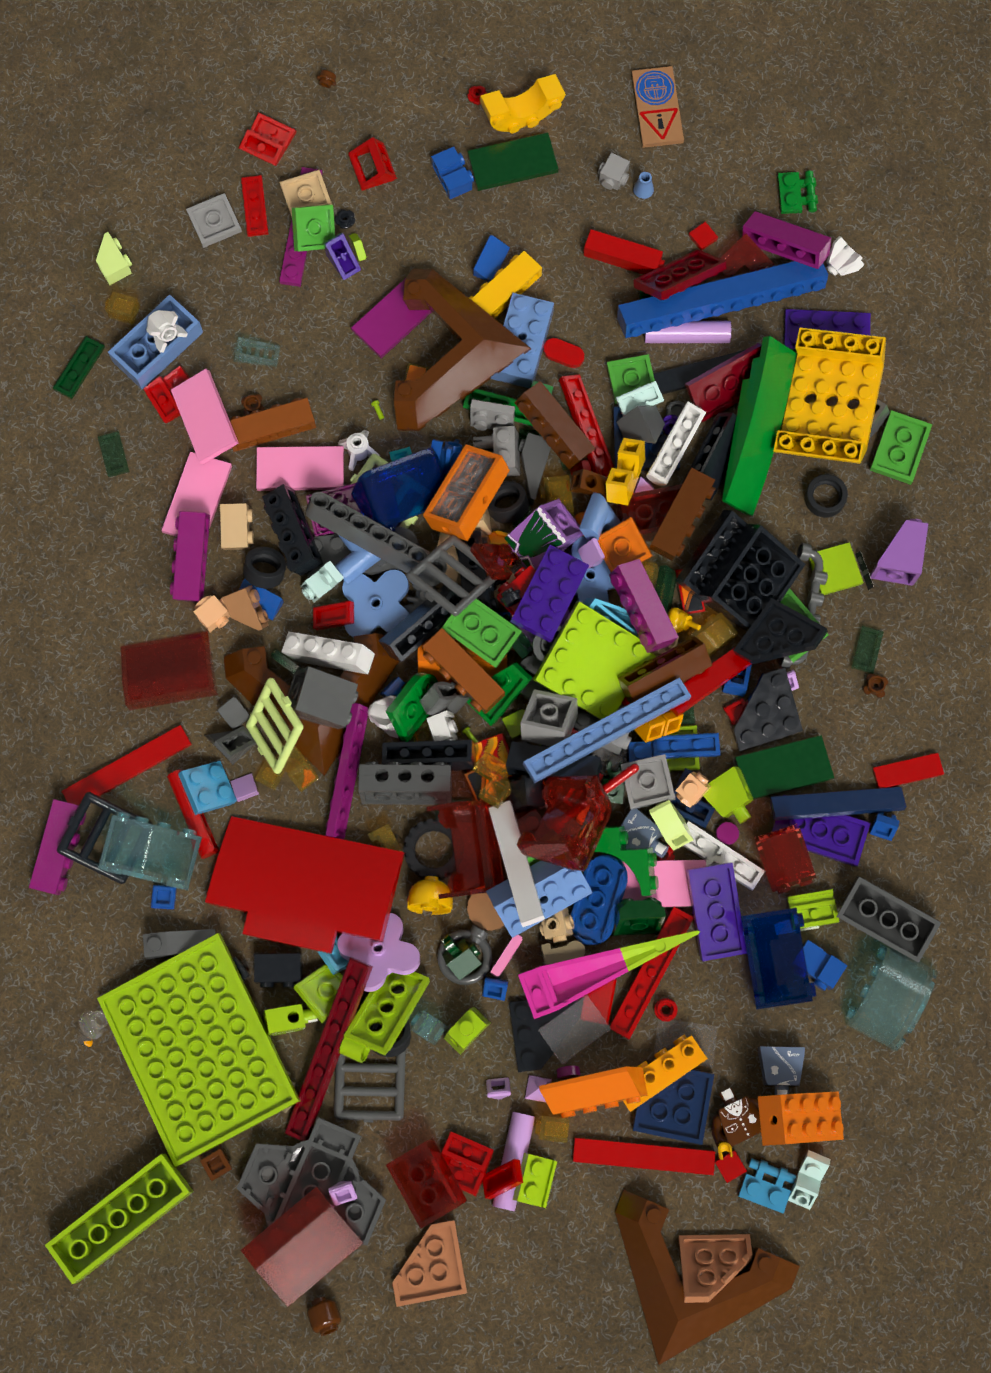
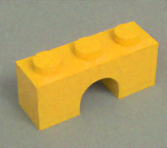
[606,438,645,505]

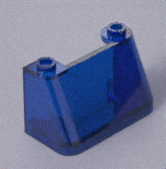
[351,448,445,532]
[741,908,817,1011]

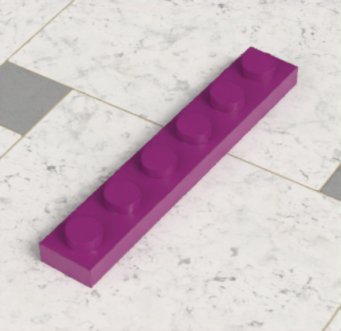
[280,167,323,287]
[325,703,369,839]

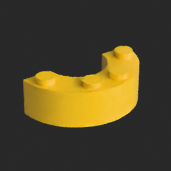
[480,74,566,134]

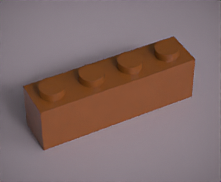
[229,398,316,452]
[422,628,505,714]

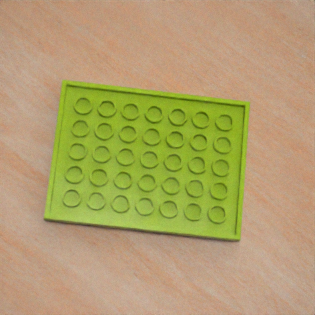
[97,933,300,1167]

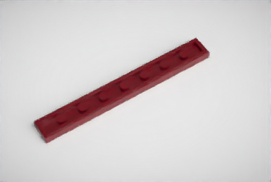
[285,958,373,1141]

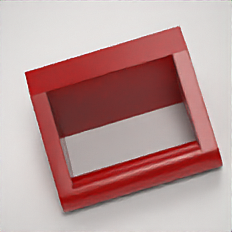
[348,137,397,191]

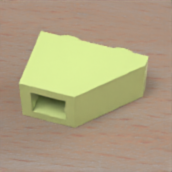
[96,232,132,285]
[649,800,693,850]

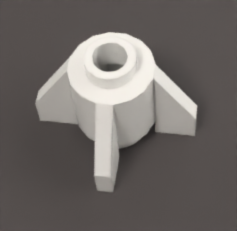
[826,236,864,276]
[146,310,188,353]
[338,430,380,471]
[368,695,399,738]

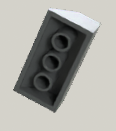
[836,875,941,963]

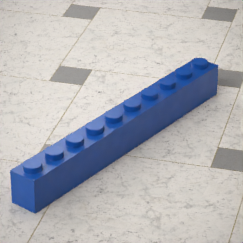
[617,261,828,338]

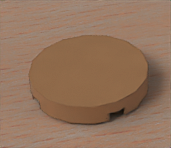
[467,885,504,931]

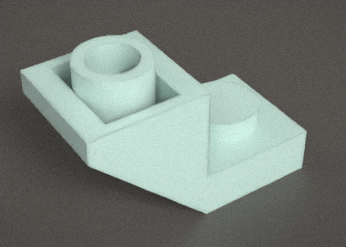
[301,561,344,603]
[788,1150,831,1210]

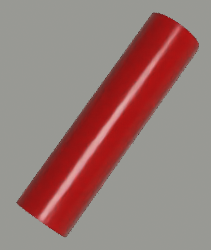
[167,769,219,859]

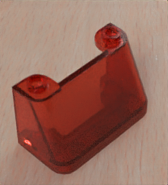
[516,775,611,871]

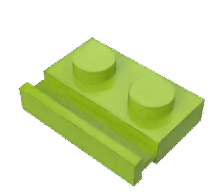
[787,889,839,930]
[513,1153,557,1208]

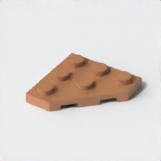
[392,1220,467,1307]
[678,1234,752,1303]

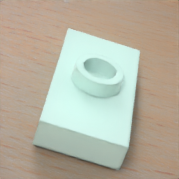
[615,381,664,416]

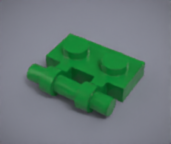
[777,171,818,214]

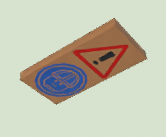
[631,66,684,148]

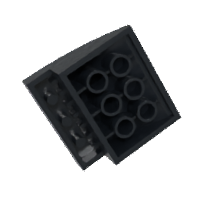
[675,510,806,631]

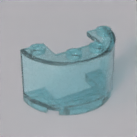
[98,811,202,891]
[845,945,938,1052]

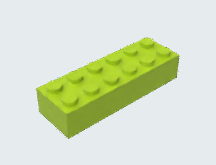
[45,1154,194,1284]

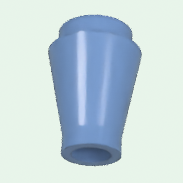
[633,172,654,199]

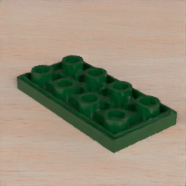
[468,133,559,191]
[735,735,834,800]

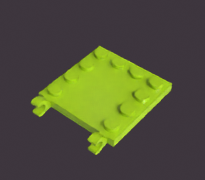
[533,601,657,720]

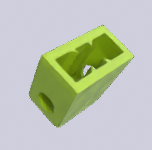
[704,766,753,824]
[263,1004,318,1037]
[444,1007,491,1055]

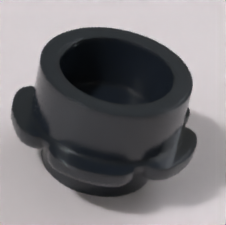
[335,209,355,229]
[500,588,522,608]

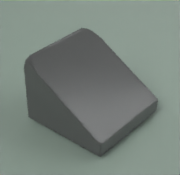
[217,697,250,731]

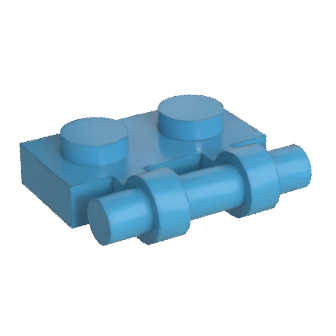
[738,1158,796,1214]

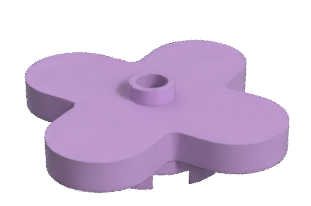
[337,913,420,992]

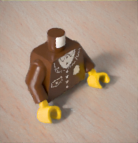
[711,1088,761,1160]

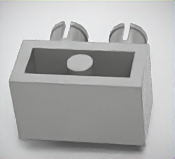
[473,426,520,476]

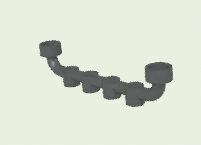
[778,542,828,669]

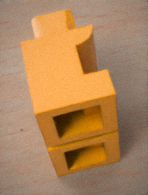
[634,710,684,743]

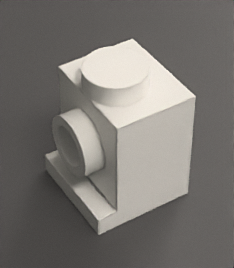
[426,710,458,741]

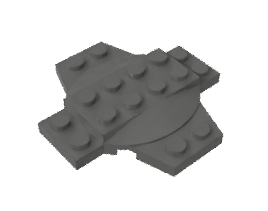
[237,1118,387,1272]

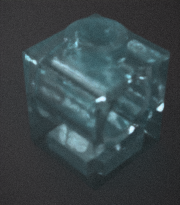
[410,1011,448,1046]

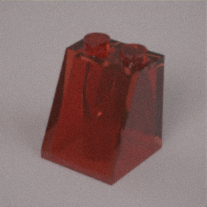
[754,823,817,894]

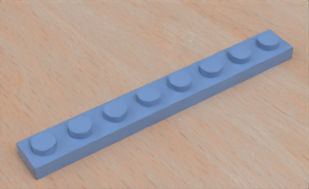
[523,677,691,783]

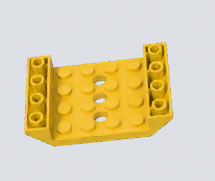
[773,328,886,464]

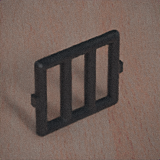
[57,792,154,884]

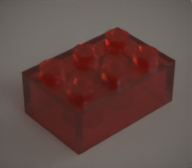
[617,484,683,541]
[386,1138,467,1229]

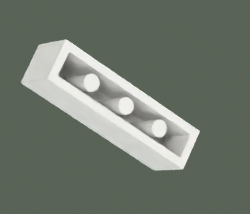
[282,631,375,674]

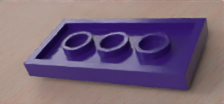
[784,309,871,352]
[510,545,589,642]
[771,795,870,867]
[686,862,747,961]

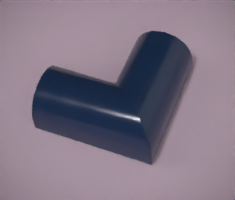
[671,768,715,829]

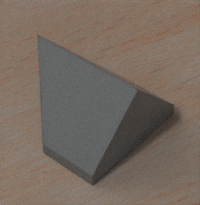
[616,406,665,443]
[204,726,256,765]

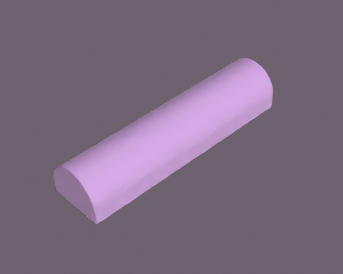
[645,321,731,343]
[492,1112,535,1211]

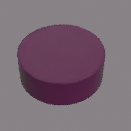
[716,822,739,845]
[556,1066,581,1079]

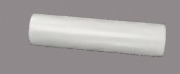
[646,401,706,486]

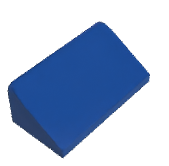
[473,235,510,282]
[239,579,284,621]

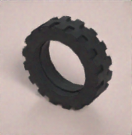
[403,819,464,880]

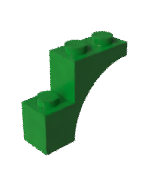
[592,826,659,896]

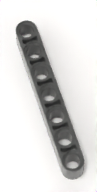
[306,492,447,586]

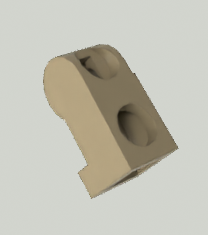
[541,941,585,965]

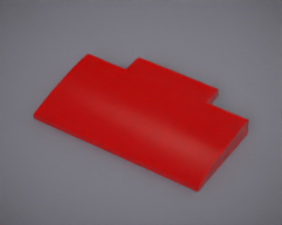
[205,816,405,954]

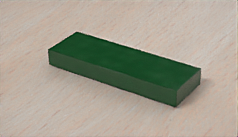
[53,336,105,399]

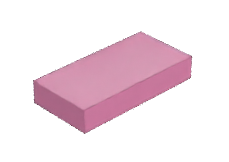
[490,935,523,978]

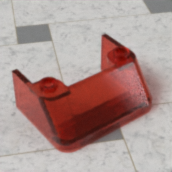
[427,800,504,899]

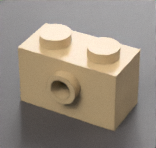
[220,503,254,550]

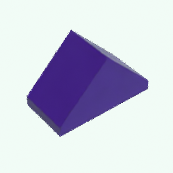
[324,233,361,280]

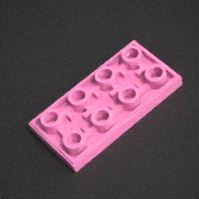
[171,369,238,464]
[256,446,344,491]
[162,452,232,537]
[622,860,706,907]

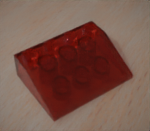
[121,631,218,710]
[241,1186,363,1307]

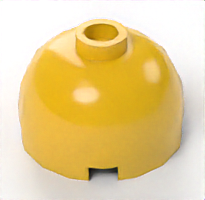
[407,876,453,915]

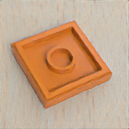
[598,517,653,572]

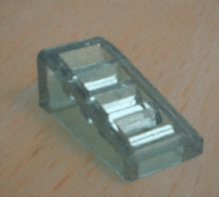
[233,337,280,367]

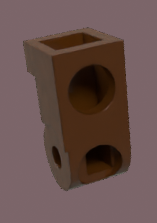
[570,469,608,499]

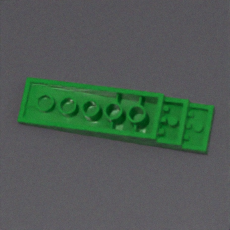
[722,336,797,516]

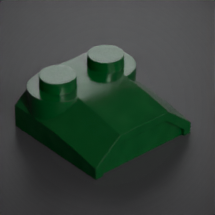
[613,897,666,936]

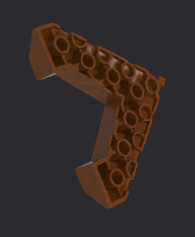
[394,269,531,431]
[224,633,399,776]
[615,1190,800,1365]

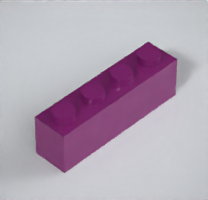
[742,211,831,269]
[170,511,210,602]
[609,559,678,653]
[29,799,86,895]

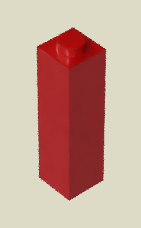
[584,229,665,275]

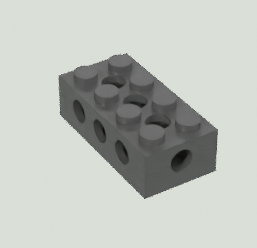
[358,762,452,805]

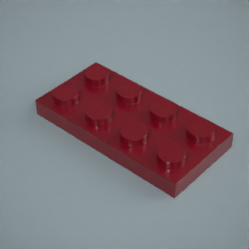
[633,250,727,300]
[685,343,762,422]

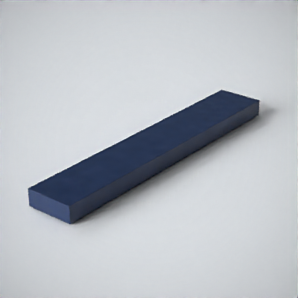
[769,787,907,821]

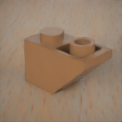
[222,585,269,631]

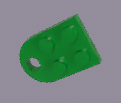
[386,672,438,742]

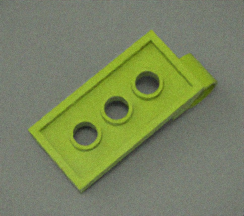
[340,971,430,1063]

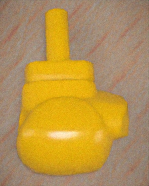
[667,607,701,633]

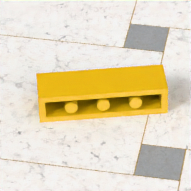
[469,251,542,319]

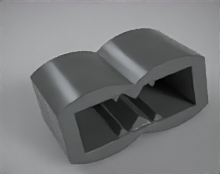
[420,681,470,716]

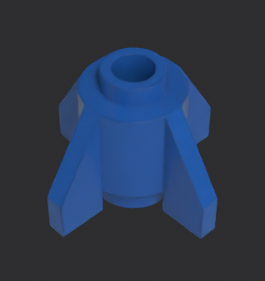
[431,439,462,474]

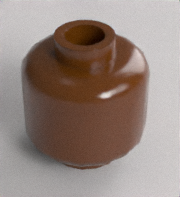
[307,1297,341,1336]

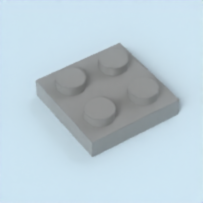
[186,193,242,248]
[470,399,515,431]
[621,754,676,810]

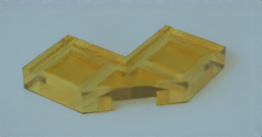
[473,751,511,809]

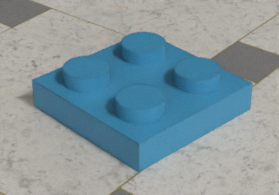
[178,761,237,815]

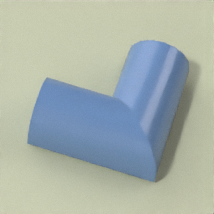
[579,493,621,542]
[334,536,381,584]

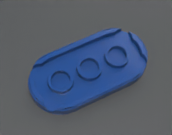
[571,855,628,945]

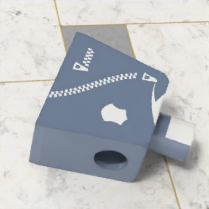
[621,809,669,858]
[758,1046,805,1095]

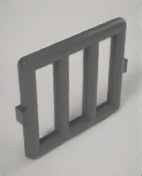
[406,535,501,616]
[334,1040,406,1123]

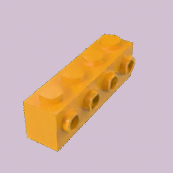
[623,1034,708,1112]

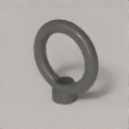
[437,925,492,985]

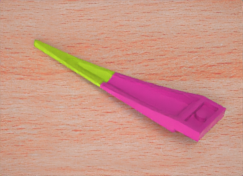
[518,930,700,1019]

